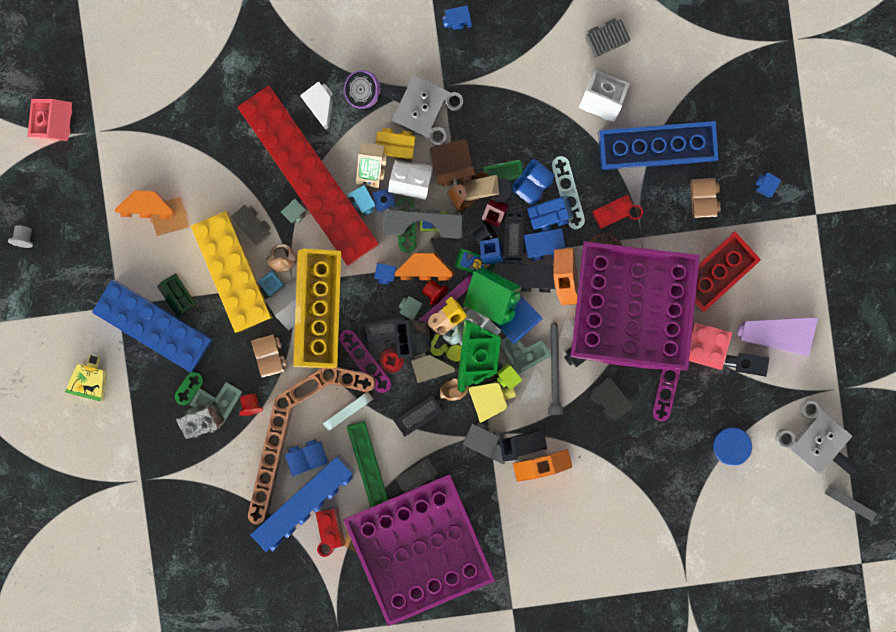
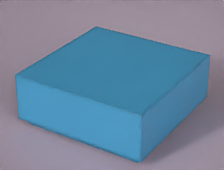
[258,270,285,297]

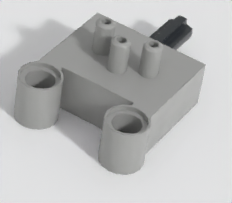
[380,75,463,146]
[775,400,859,476]

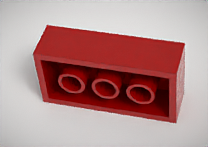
[695,231,761,312]

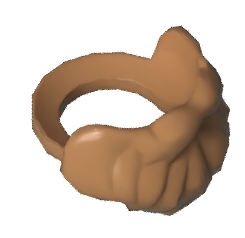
[266,244,297,272]
[440,378,470,401]

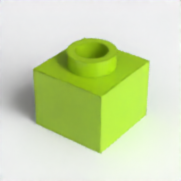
[497,363,522,390]

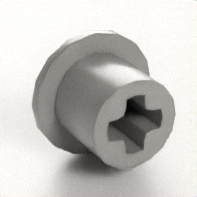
[8,226,33,248]

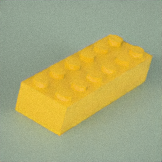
[191,211,273,333]
[293,248,341,368]

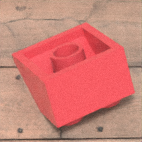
[27,99,72,141]

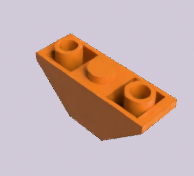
[115,190,176,219]
[553,248,579,305]
[395,253,455,280]
[512,449,573,482]

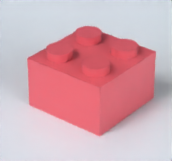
[689,322,732,370]

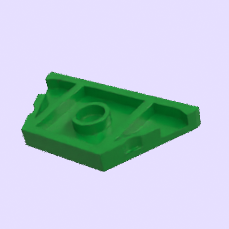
[457,320,501,392]

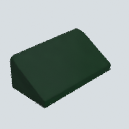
[157,273,197,317]

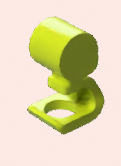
[430,334,461,361]

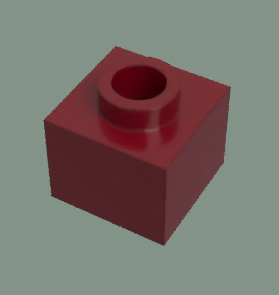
[482,199,509,227]

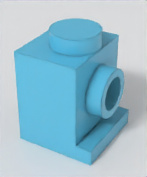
[347,185,376,217]

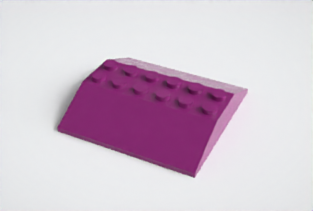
[571,242,700,370]
[343,474,495,626]

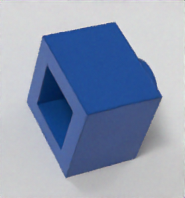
[755,173,781,198]
[372,188,396,212]
[480,238,503,265]
[374,263,396,285]

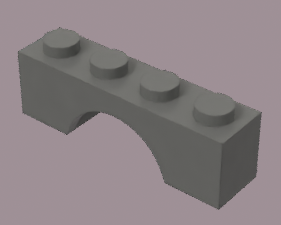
[384,207,462,239]

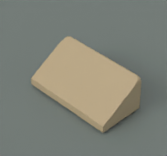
[461,175,499,201]

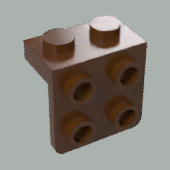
[430,139,475,187]

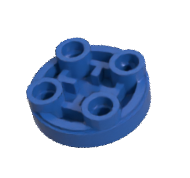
[713,427,752,466]

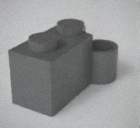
[462,421,506,464]

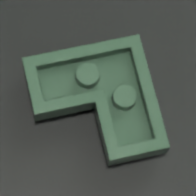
[500,337,551,375]
[190,382,243,425]

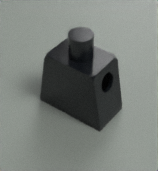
[393,320,434,358]
[725,353,770,377]

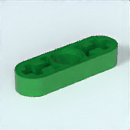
[397,197,416,253]

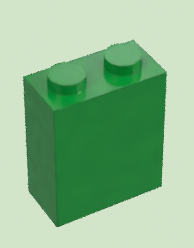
[464,267,521,325]

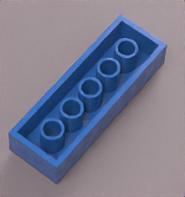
[598,121,719,171]
[92,280,213,373]
[251,454,354,552]

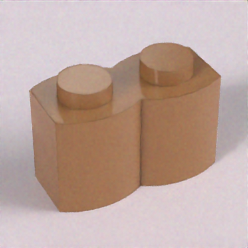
[690,178,721,218]
[251,334,287,378]

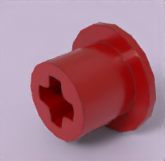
[422,280,448,306]
[379,348,404,373]
[239,394,264,416]

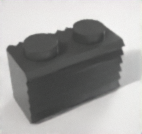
[585,18,630,58]

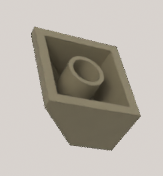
[411,352,455,383]

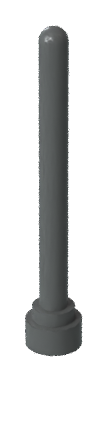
[548,323,564,415]

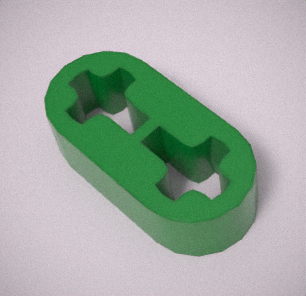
[175,372,204,405]

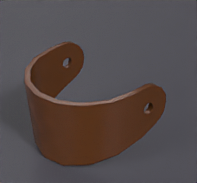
[447,172,489,212]

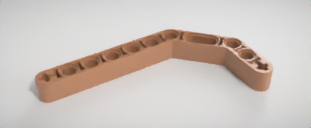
[248,367,376,524]

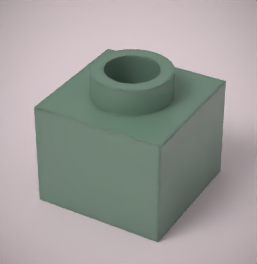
[281,199,307,224]
[398,296,422,320]

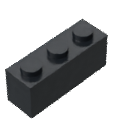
[498,263,555,293]

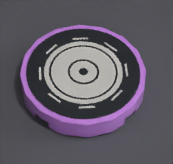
[344,70,381,109]

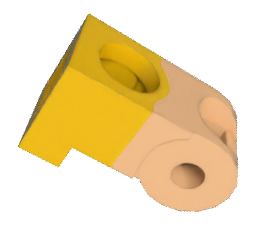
[428,296,468,335]

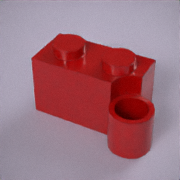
[591,195,643,229]
[315,507,346,557]

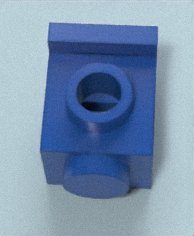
[442,5,472,30]

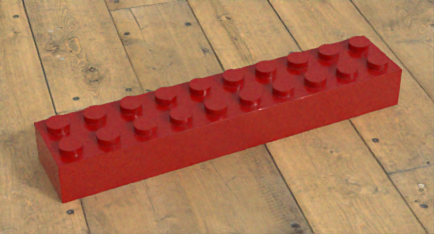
[238,85,380,266]

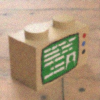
[356,142,387,188]

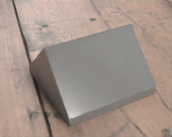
[265,277,297,330]

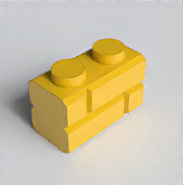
[375,128,416,160]

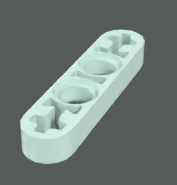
[552,156,585,229]

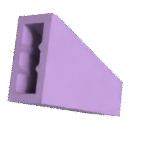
[737,318,818,356]

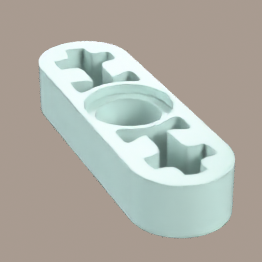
[323,392,373,431]

